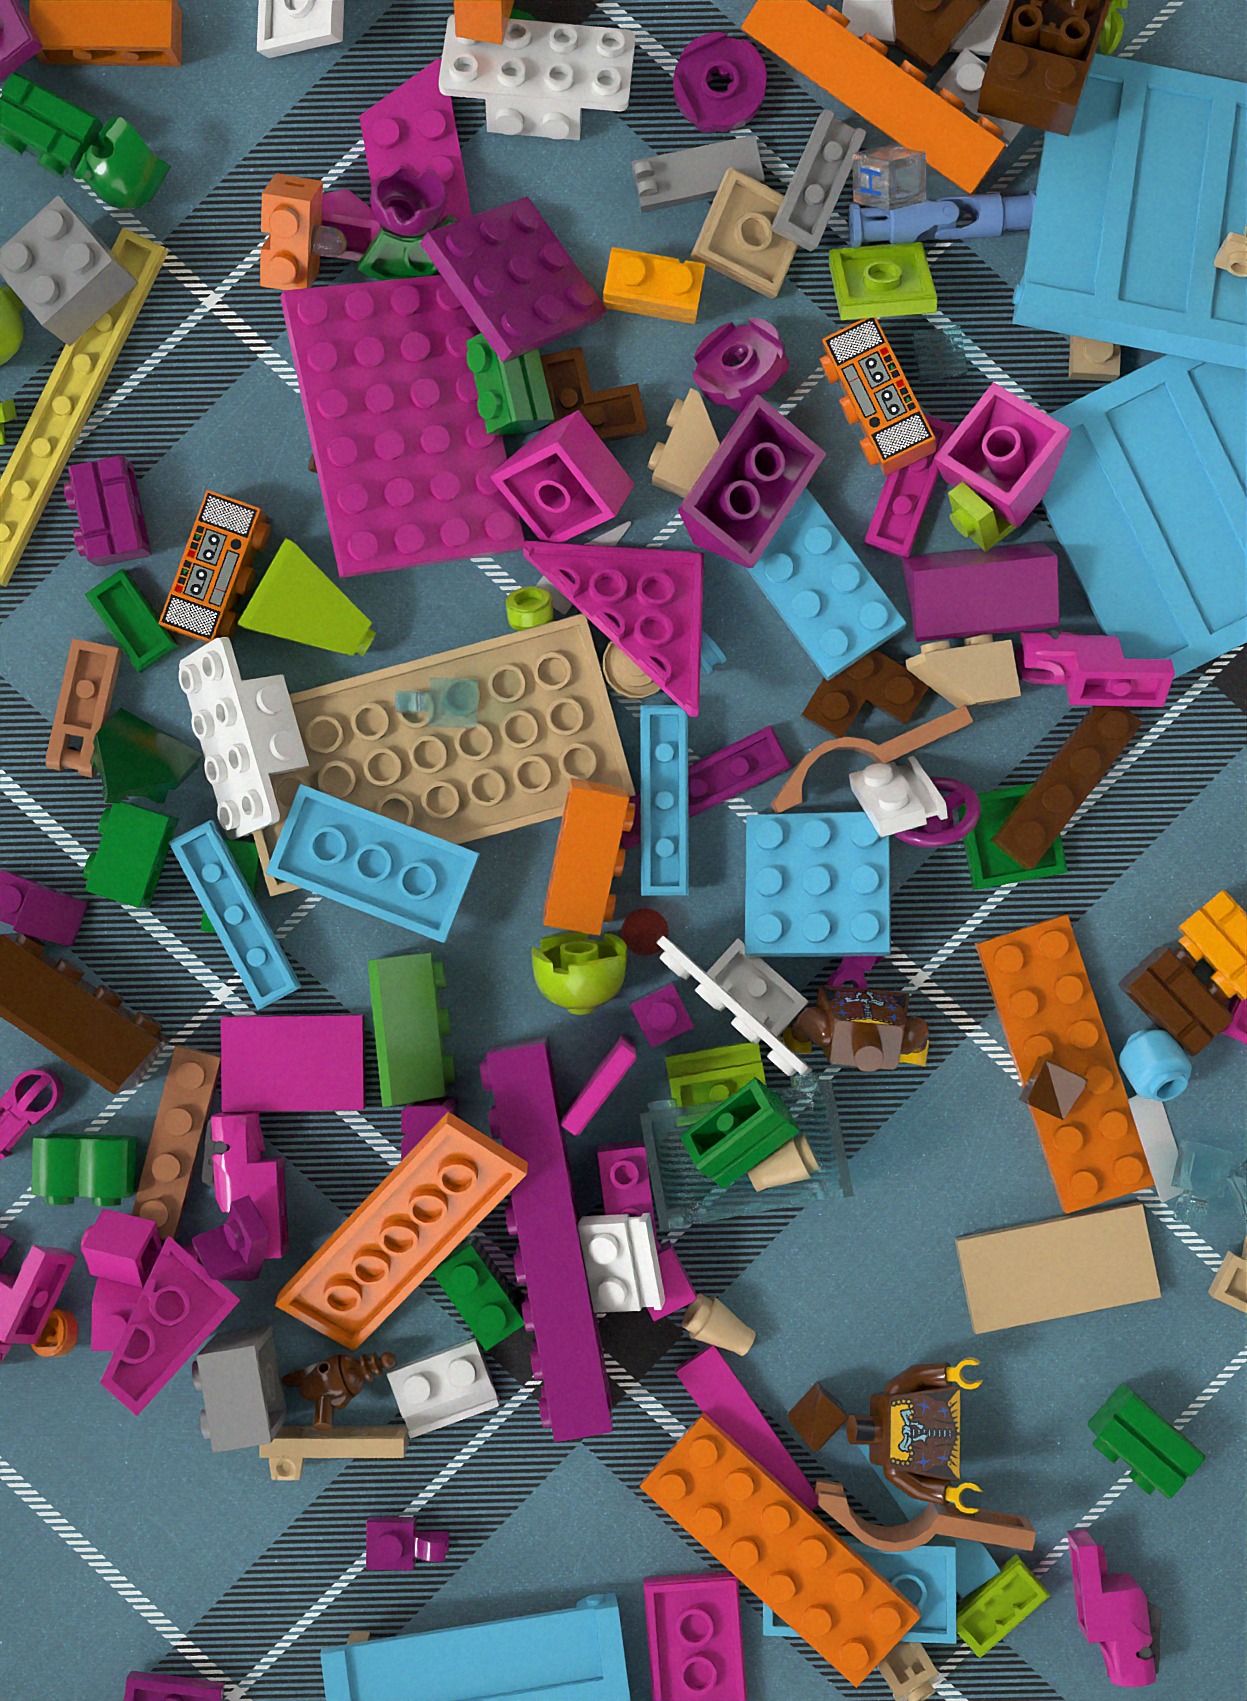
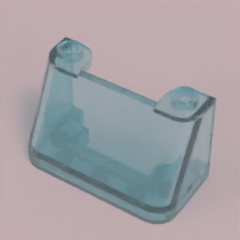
[639,1072,854,1231]

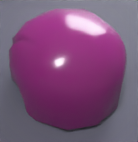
[370,166,448,237]

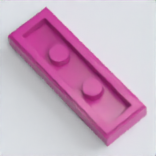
[862,414,956,558]

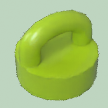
[505,586,554,631]

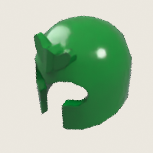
[73,116,171,210]

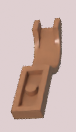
[770,705,973,814]
[814,1479,1036,1552]

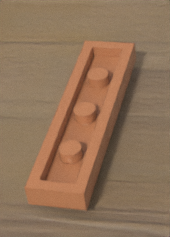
[131,1045,221,1241]

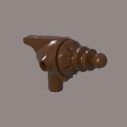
[281,1352,396,1431]

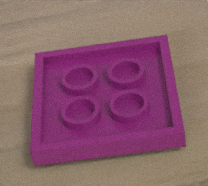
[420,196,608,363]

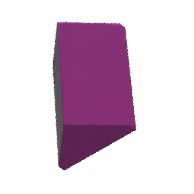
[678,394,827,569]
[901,542,1059,642]

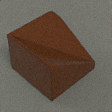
[1019,1056,1088,1120]
[787,1382,847,1452]

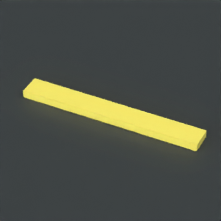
[0,227,168,587]

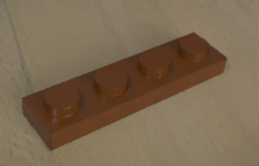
[990,706,1143,870]

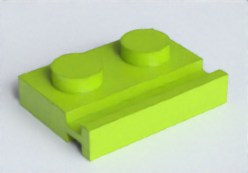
[665,1041,766,1125]

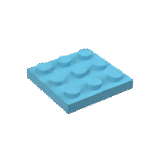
[745,812,891,957]

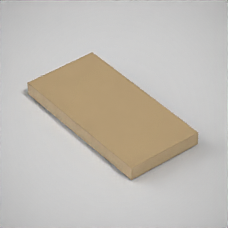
[954,1202,1161,1334]

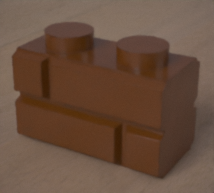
[1118,947,1234,1057]

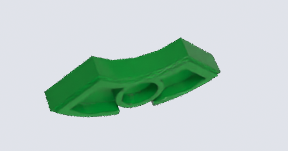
[357,213,459,281]

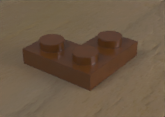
[540,347,648,443]
[800,649,929,738]

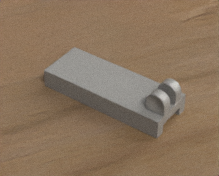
[770,109,867,252]
[631,135,765,213]

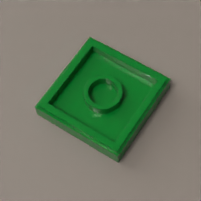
[957,783,1068,890]

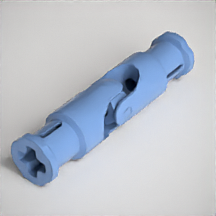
[848,189,1036,248]

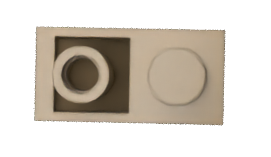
[647,388,720,499]
[905,634,1021,708]

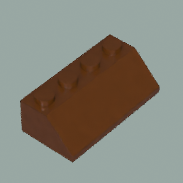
[0,933,170,1095]

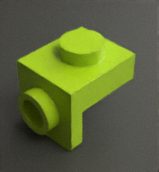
[948,481,1017,552]

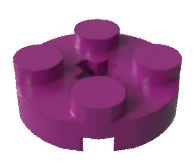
[673,32,767,134]
[692,318,790,411]

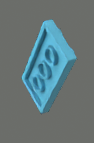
[745,487,906,681]
[265,784,480,943]
[763,1536,956,1644]

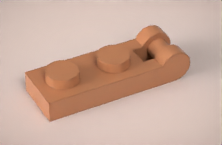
[46,638,123,778]

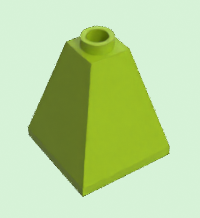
[237,538,376,657]

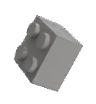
[0,195,138,346]
[192,1324,287,1453]

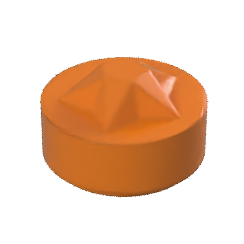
[31,1308,78,1357]

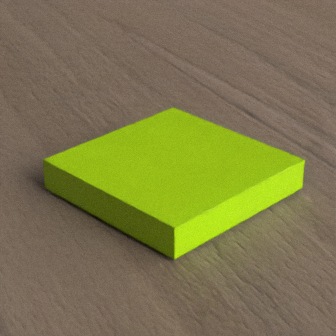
[829,242,938,320]

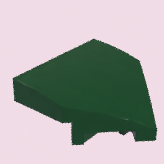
[90,708,202,804]

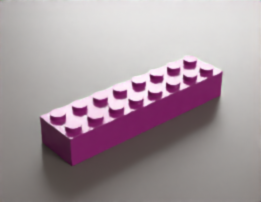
[480,1036,613,1442]

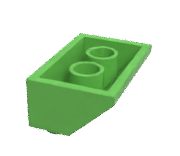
[367,951,456,1107]

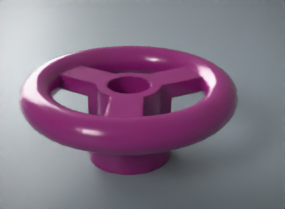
[894,777,981,847]

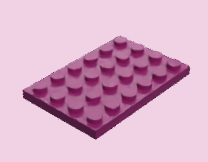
[280,275,524,578]

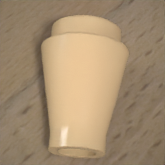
[747,1134,820,1192]
[682,1294,756,1356]

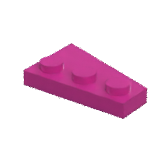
[99,1235,240,1416]

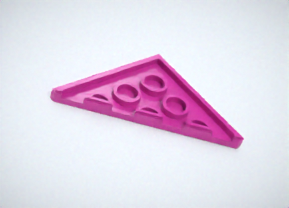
[523,541,704,717]

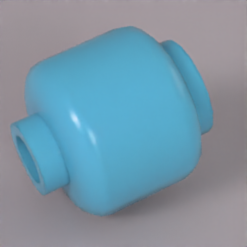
[1119,1029,1192,1101]

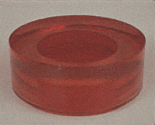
[622,908,669,956]

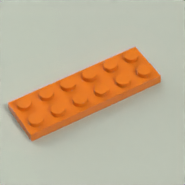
[975,914,1155,1214]
[275,1112,528,1352]
[639,1412,921,1688]

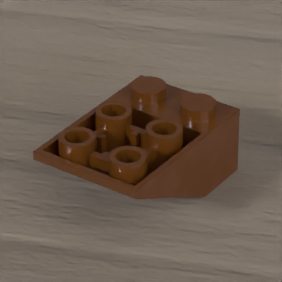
[977,0,1112,137]

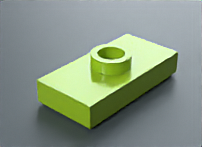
[956,1554,1051,1658]

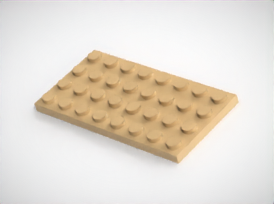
[253,614,636,896]

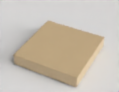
[690,167,798,299]

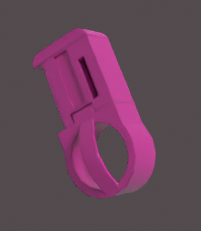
[0,1067,64,1160]

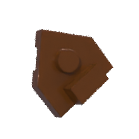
[891,0,990,73]

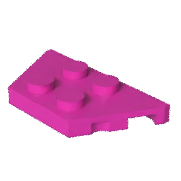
[359,58,472,226]

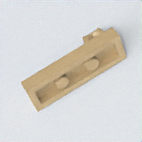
[259,1426,409,1480]

